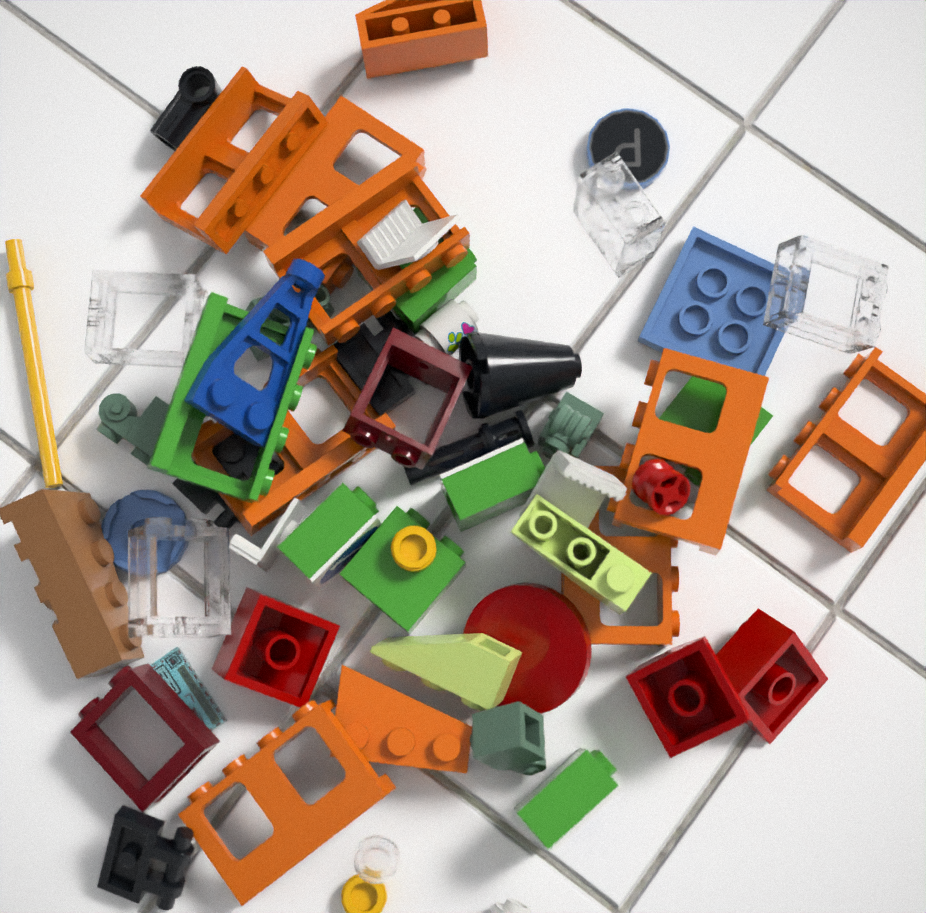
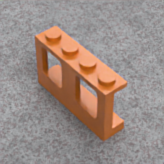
[140,66,328,254]
[244,96,427,295]
[263,152,470,346]
[191,345,396,536]
[766,347,926,553]
[607,348,769,556]
[561,466,680,647]
[178,699,396,906]

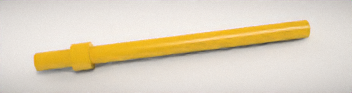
[5,239,63,488]

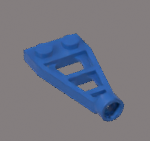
[184,259,325,447]

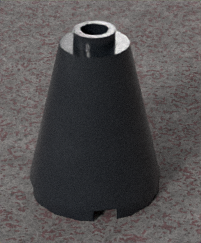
[459,332,582,419]

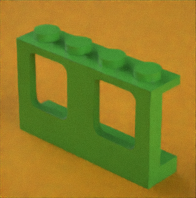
[147,292,317,503]

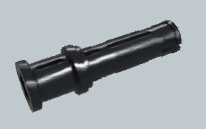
[403,409,535,486]

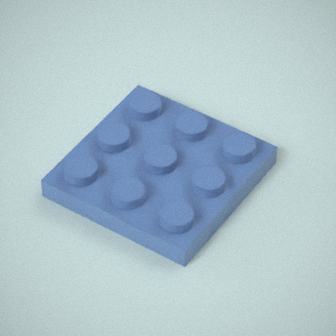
[637,226,810,376]

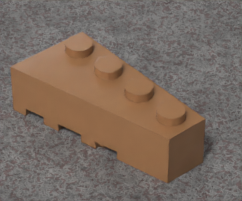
[0,489,145,679]

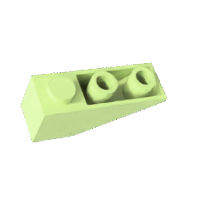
[511,494,652,615]
[370,633,522,711]

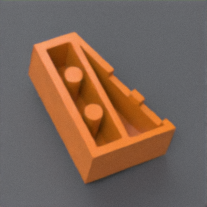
[355,0,488,79]
[330,665,472,774]

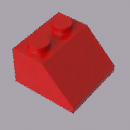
[212,587,340,708]
[716,608,828,744]
[626,636,751,758]

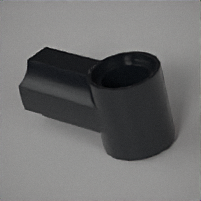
[150,66,222,151]

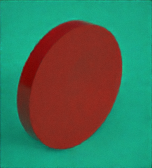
[463,582,592,714]

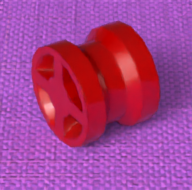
[632,458,691,516]

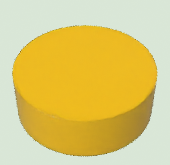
[391,526,437,572]
[341,872,388,913]

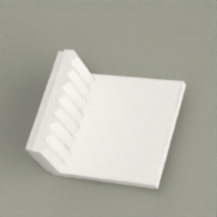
[357,200,461,270]
[519,450,627,528]
[228,497,307,572]

